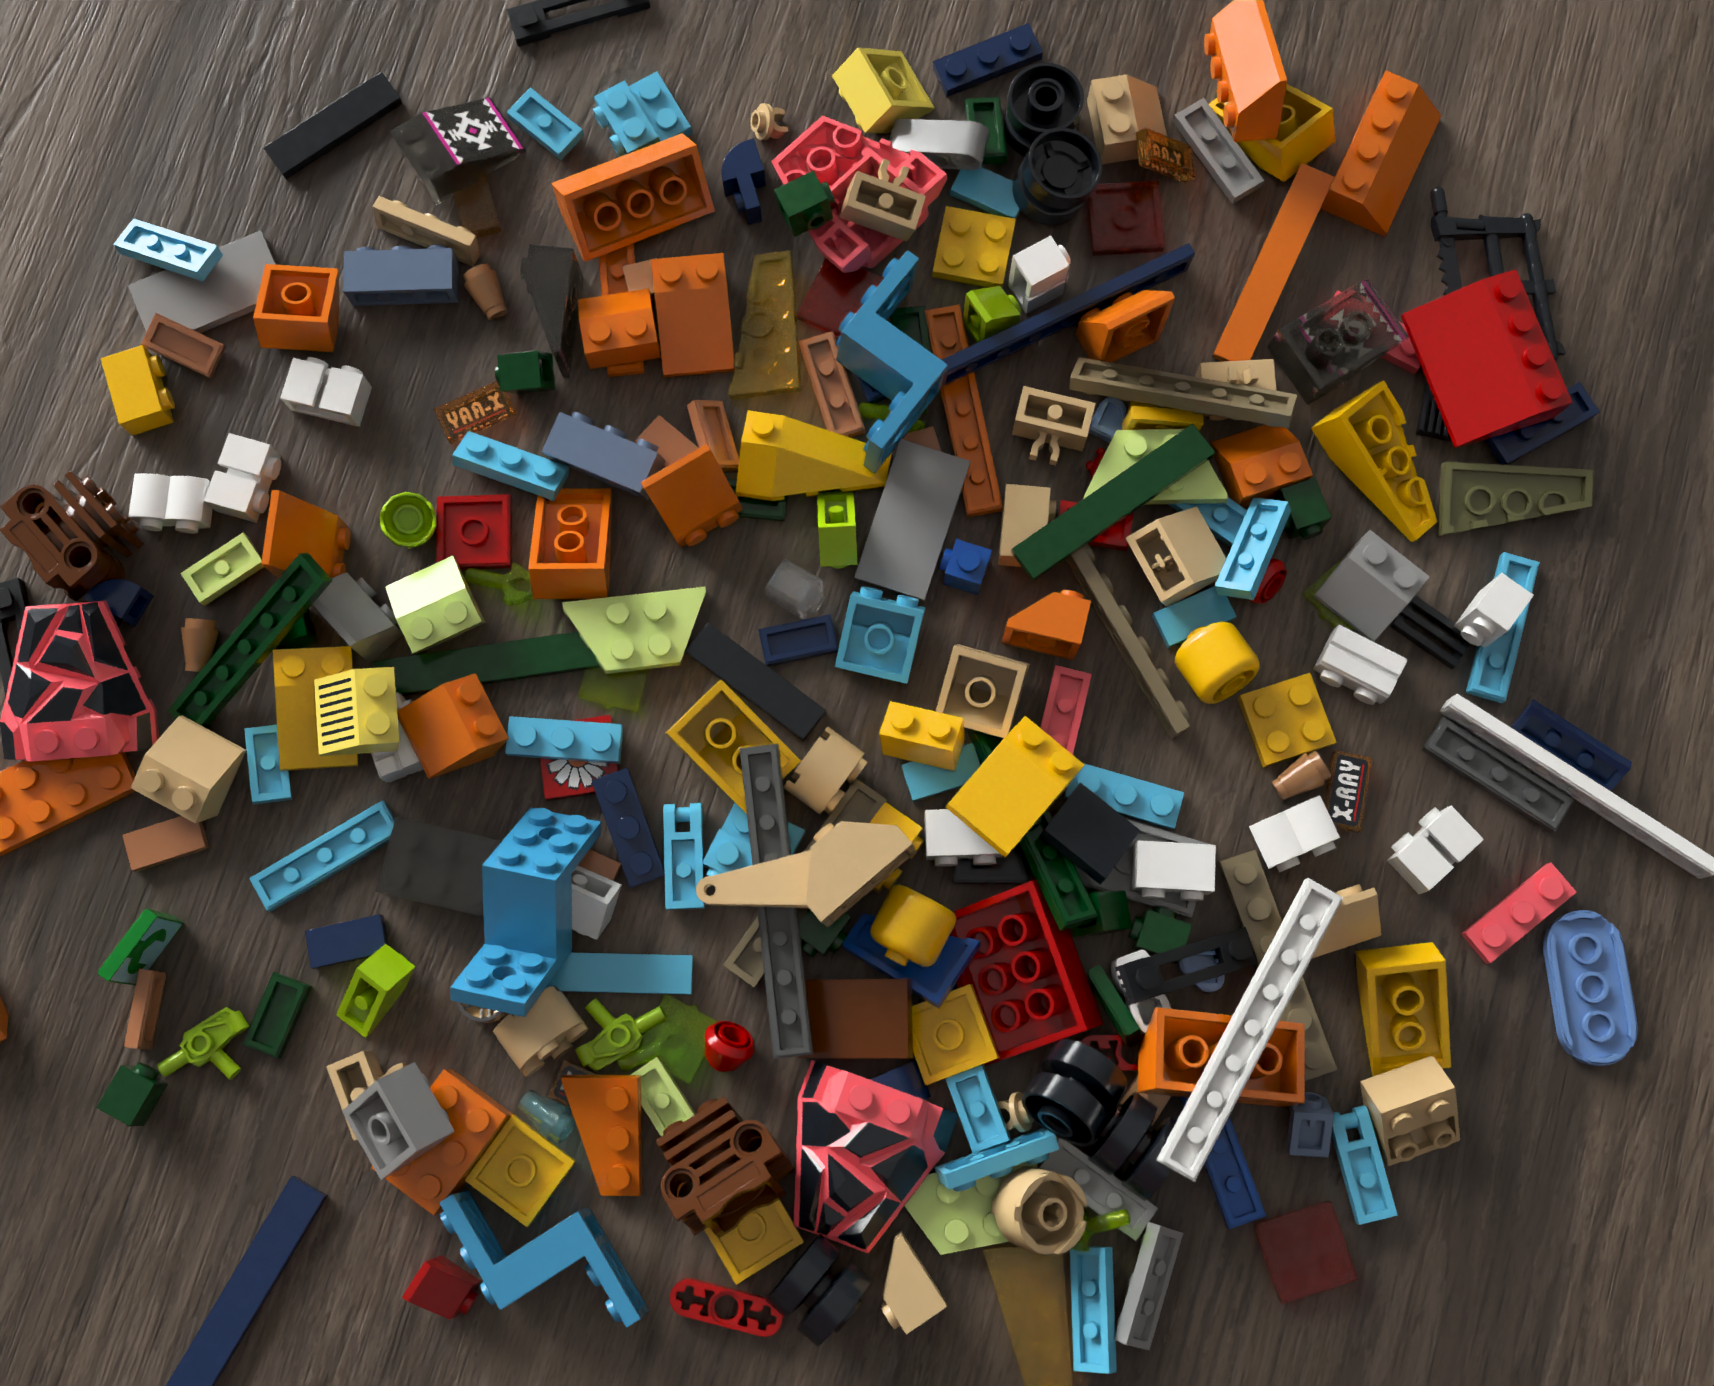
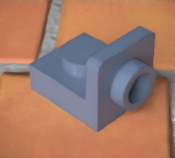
[1286,1092,1334,1157]

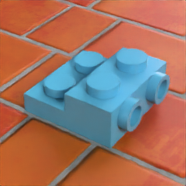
[592,71,692,157]
[835,586,925,684]
[702,803,806,876]

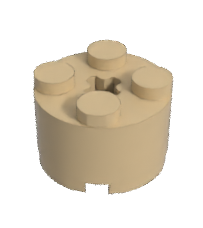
[784,726,868,815]
[493,986,588,1078]
[991,1166,1087,1255]

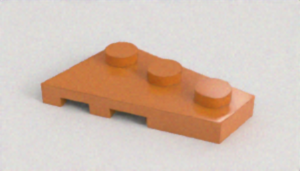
[560,1075,643,1196]

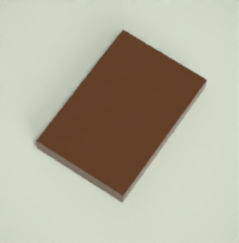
[798,978,913,1059]

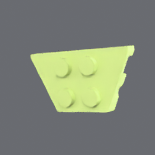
[1083,429,1228,505]
[562,587,706,674]
[904,1162,1038,1255]

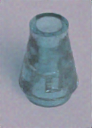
[518,1090,576,1144]

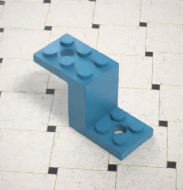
[836,250,948,474]
[450,808,601,1017]
[439,1190,649,1328]

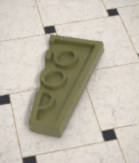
[1438,462,1594,536]

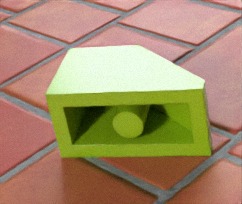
[963,286,1021,343]
[817,491,858,569]
[336,943,416,1038]

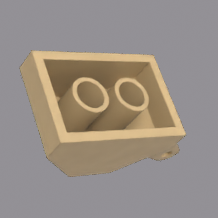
[696,821,916,928]

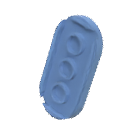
[1543,910,1638,1066]

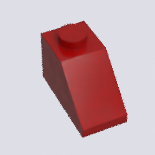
[401,1255,480,1320]

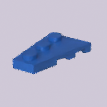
[841,913,981,1009]

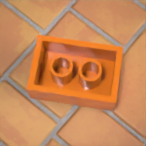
[371,1069,514,1215]

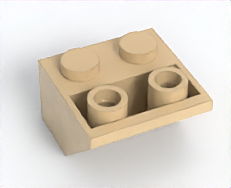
[1126,506,1227,607]
[1312,884,1381,958]
[1360,1056,1460,1166]

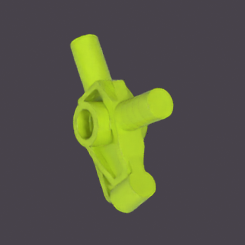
[575,998,667,1071]
[157,1007,250,1080]

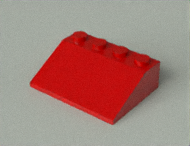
[1401,269,1573,448]
[950,880,1104,1066]

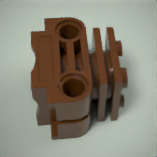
[0,471,144,602]
[655,1096,795,1238]

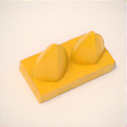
[1121,401,1204,431]

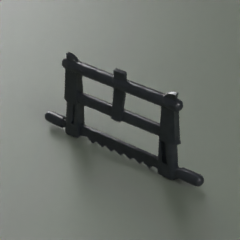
[1430,186,1566,361]

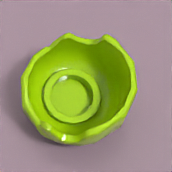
[380,491,437,549]

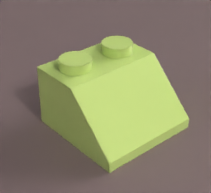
[385,556,486,654]

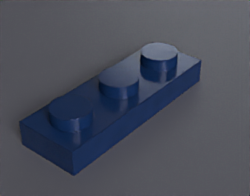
[932,23,1043,98]
[1485,382,1599,465]
[1511,699,1632,791]
[591,768,665,888]

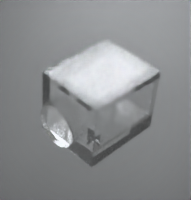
[765,558,826,620]

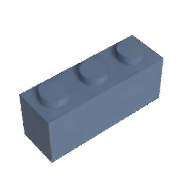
[343,245,460,306]
[542,412,666,501]

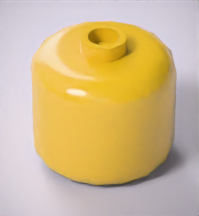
[1175,621,1260,704]
[870,884,956,967]

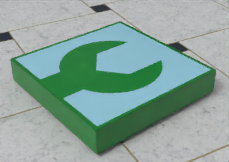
[98,908,184,986]

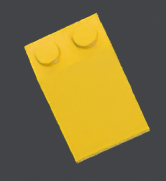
[1209,84,1336,182]
[273,646,358,771]
[665,679,801,814]
[946,716,1084,858]
[1355,942,1451,1076]

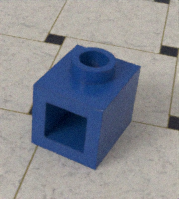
[939,539,992,595]

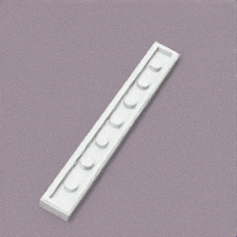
[1440,694,1714,879]
[1157,878,1343,1182]

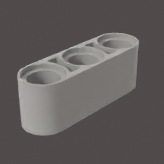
[889,119,990,170]

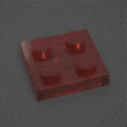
[1254,1201,1358,1304]

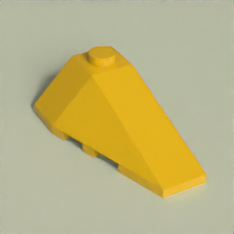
[1311,380,1438,542]
[736,410,892,501]

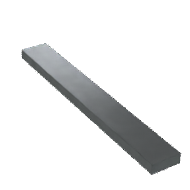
[740,744,814,1059]

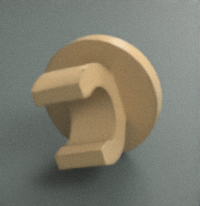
[751,103,788,140]
[998,1092,1034,1132]

